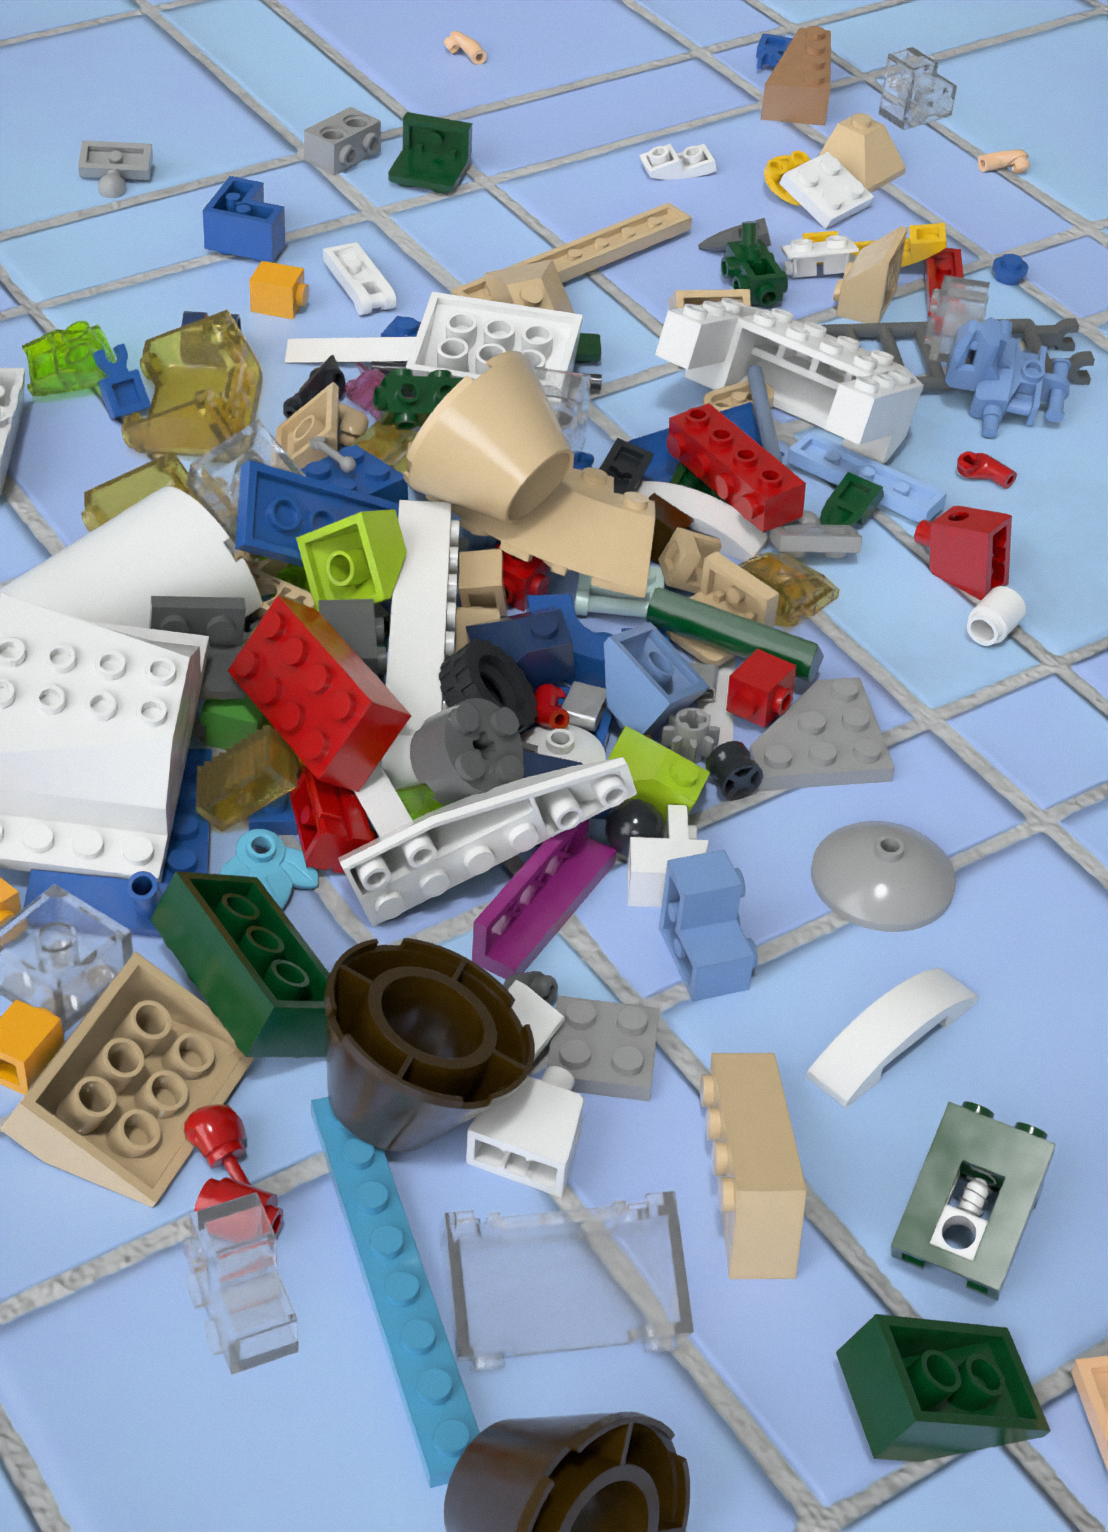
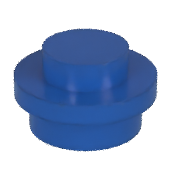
[992,254,1029,285]

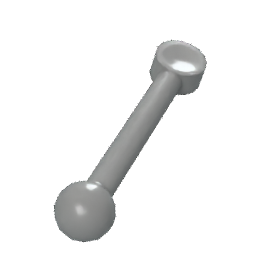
[310,436,356,473]

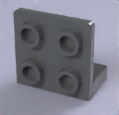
[149,596,247,700]

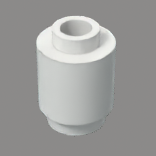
[967,586,1026,646]

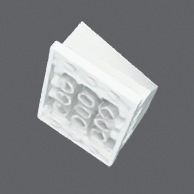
[0,593,209,883]

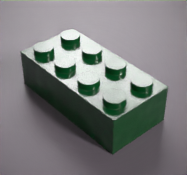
[150,871,330,1058]

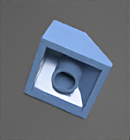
[604,622,710,736]

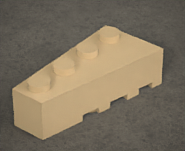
[700,1053,807,1279]

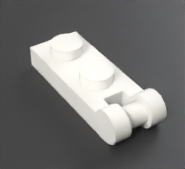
[323,242,397,315]

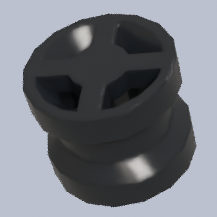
[705,741,763,800]

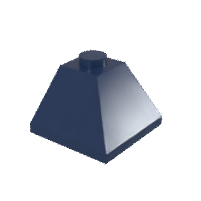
[465,607,575,688]

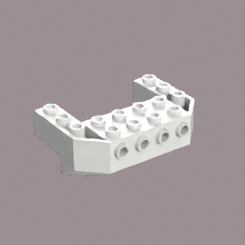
[655,298,924,464]

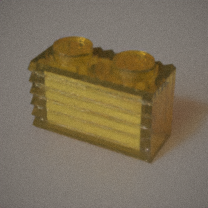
[196,725,299,832]

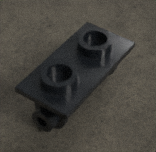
[283,355,348,419]

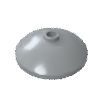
[811,821,956,932]

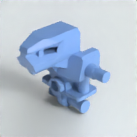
[945,317,1071,438]

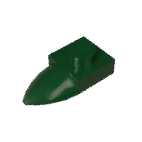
[820,472,884,526]

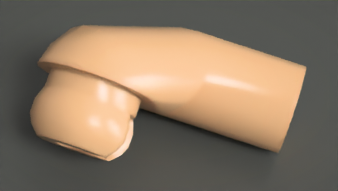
[444,31,487,65]

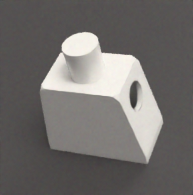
[466,1066,584,1198]

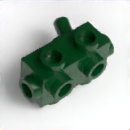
[720,221,788,308]
[373,368,463,430]

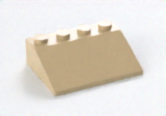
[0,951,254,1207]

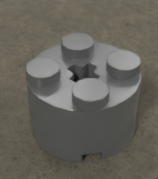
[410,698,524,806]

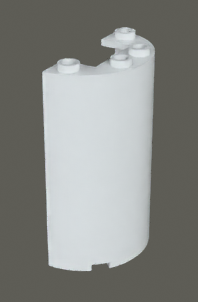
[0,486,263,628]

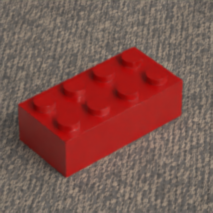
[228,595,412,792]

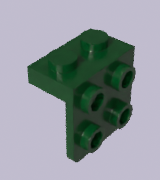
[388,112,473,193]

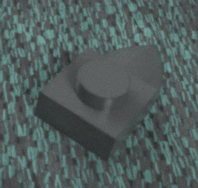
[698,218,771,251]

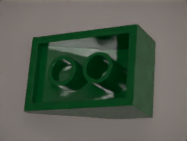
[836,1314,1051,1462]

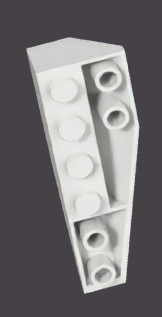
[338,757,637,927]

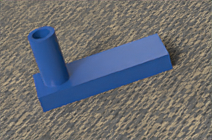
[21,869,169,937]

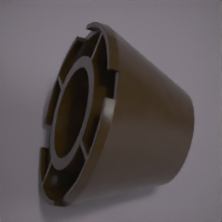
[324,938,535,1152]
[444,1412,690,1532]

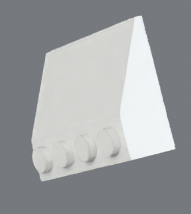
[406,292,583,424]

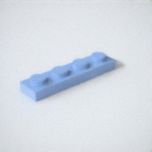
[787,432,947,523]

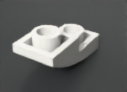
[639,144,717,180]

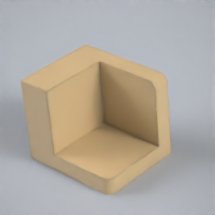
[658,527,722,593]
[458,549,507,616]

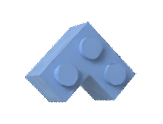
[659,849,758,1002]

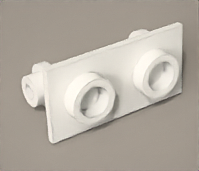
[781,235,859,278]

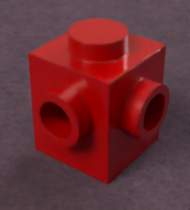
[494,542,550,612]
[726,649,796,728]

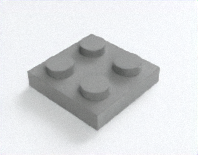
[547,996,660,1101]

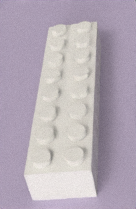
[382,500,459,806]

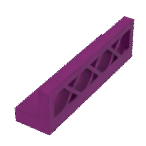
[472,819,617,980]

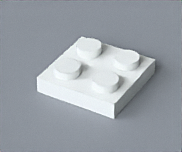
[779,152,874,229]

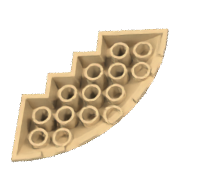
[406,442,656,598]

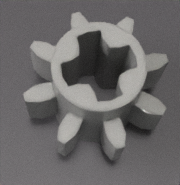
[661,708,720,764]

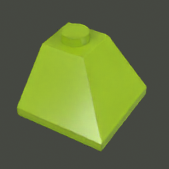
[296,509,407,611]
[607,726,710,831]

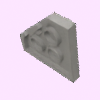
[749,677,895,791]

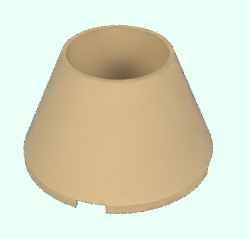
[403,351,573,524]

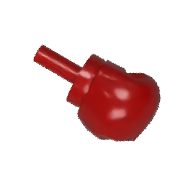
[183,1104,252,1186]

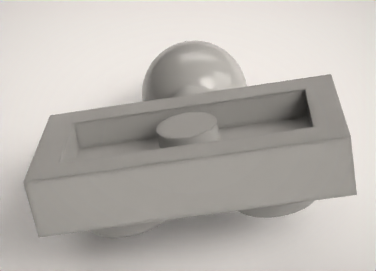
[78,140,153,198]
[769,510,862,558]

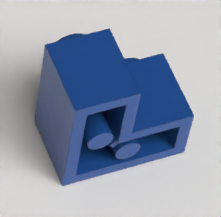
[203,176,285,263]

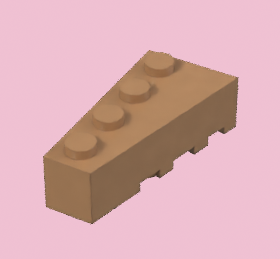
[760,26,831,126]

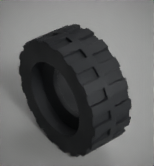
[439,639,538,734]

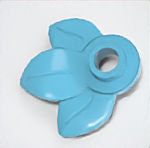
[220,829,318,910]

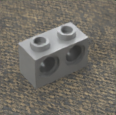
[304,107,381,175]

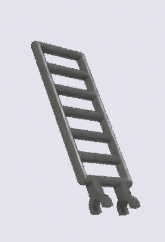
[822,318,1095,392]

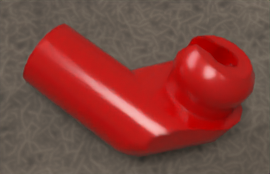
[957,451,1017,489]
[534,684,570,730]

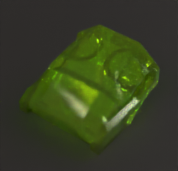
[22,321,116,396]

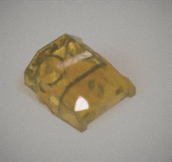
[738,552,840,627]

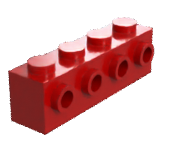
[666,403,806,533]

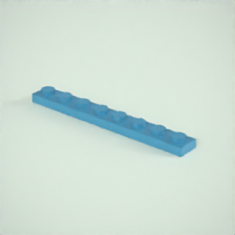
[310,1097,480,1488]

